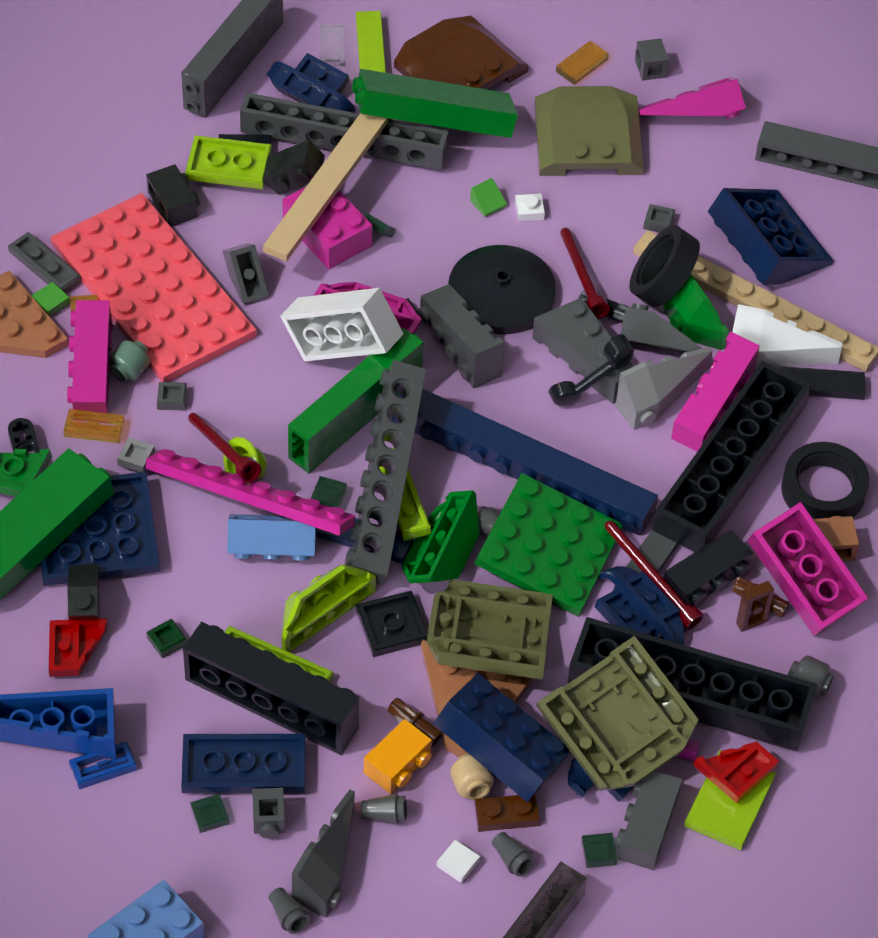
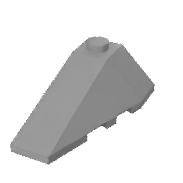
[616,347,713,430]

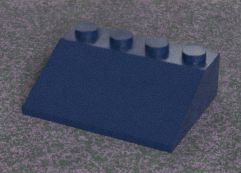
[707,188,834,284]

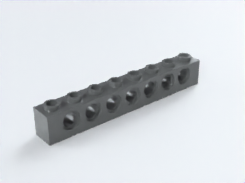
[240,92,449,171]
[345,360,426,585]

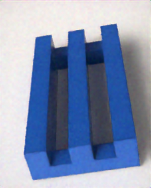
[69,741,137,789]

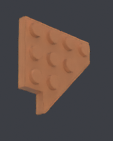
[0,270,69,358]
[421,639,535,757]

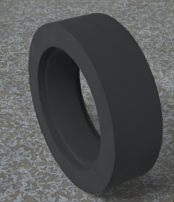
[629,225,700,307]
[781,442,870,519]

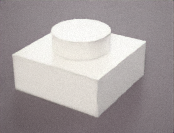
[515,193,545,222]

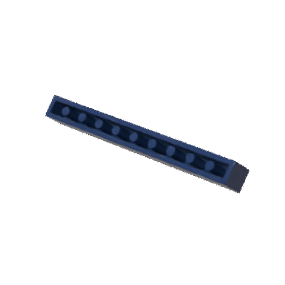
[392,389,658,536]

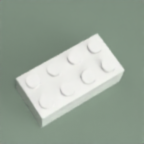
[280,288,403,361]

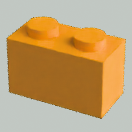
[363,719,432,794]

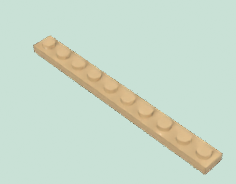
[633,230,878,372]

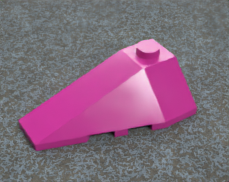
[638,77,746,119]

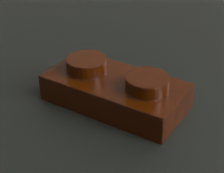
[736,581,774,632]
[474,794,540,832]

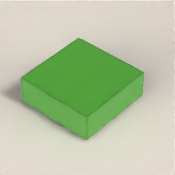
[31,282,70,317]

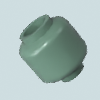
[109,340,150,382]

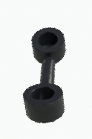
[548,334,634,406]

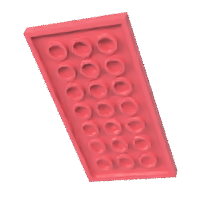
[51,193,257,382]

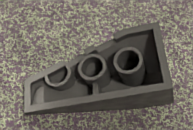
[292,789,355,918]

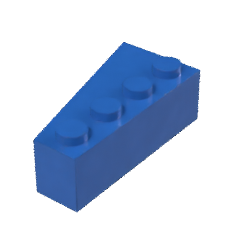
[0,688,116,759]

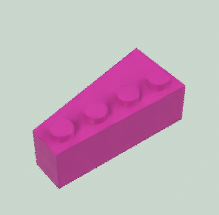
[67,300,113,413]
[671,331,760,451]

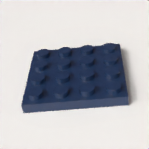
[41,472,160,586]

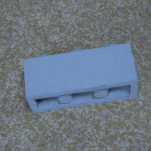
[227,514,316,560]

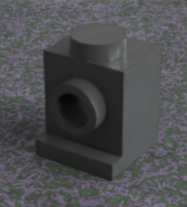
[252,788,285,839]

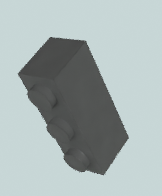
[615,771,682,871]

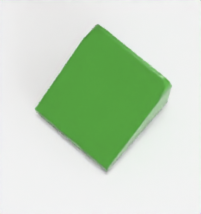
[470,178,507,217]

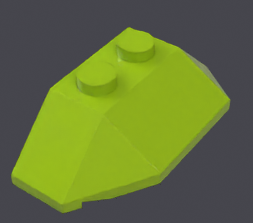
[282,564,376,653]

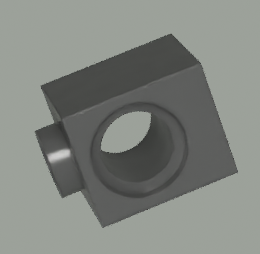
[635,38,669,81]

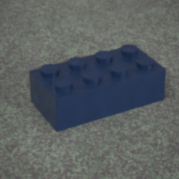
[433,673,570,802]

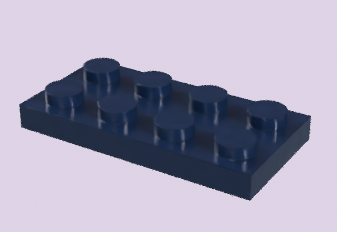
[181,734,305,793]

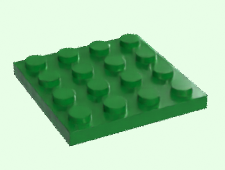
[474,473,623,617]

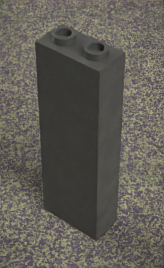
[181,0,283,118]

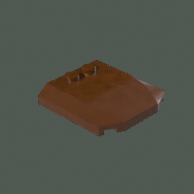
[394,16,528,89]

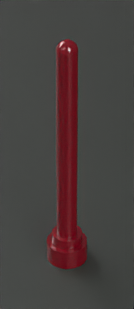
[560,227,610,319]
[188,413,261,482]
[605,521,704,631]

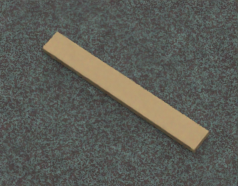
[263,113,388,262]

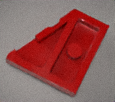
[48,618,108,677]
[694,742,779,803]

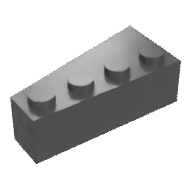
[418,284,505,388]
[532,298,634,404]

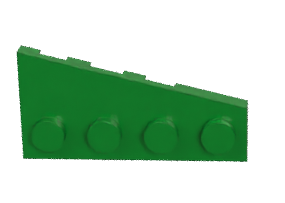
[0,449,52,497]

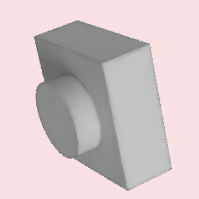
[117,437,155,472]

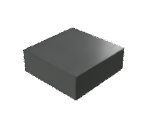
[643,204,675,233]
[157,382,187,411]

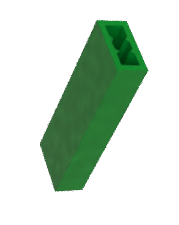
[352,69,518,138]
[288,327,423,474]
[0,448,114,600]

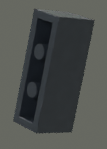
[663,530,753,606]

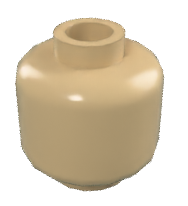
[450,754,494,800]

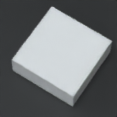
[436,840,480,883]

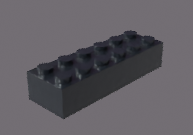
[183,621,359,755]

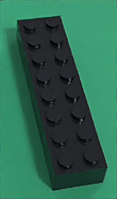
[652,361,811,552]
[567,617,817,751]

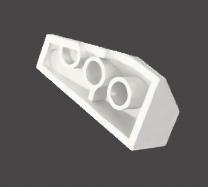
[733,304,843,369]

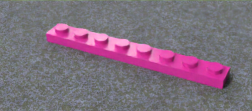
[146,449,355,535]

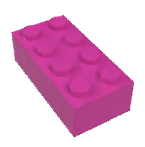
[747,502,868,636]

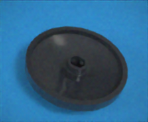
[448,245,556,334]

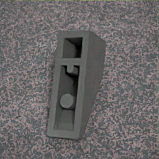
[621,303,702,353]

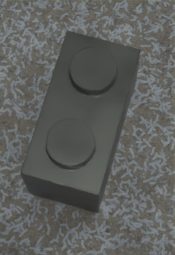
[263,139,325,195]
[146,164,200,227]

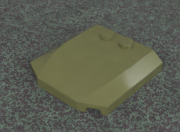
[534,86,644,176]
[427,579,553,679]
[536,636,699,791]

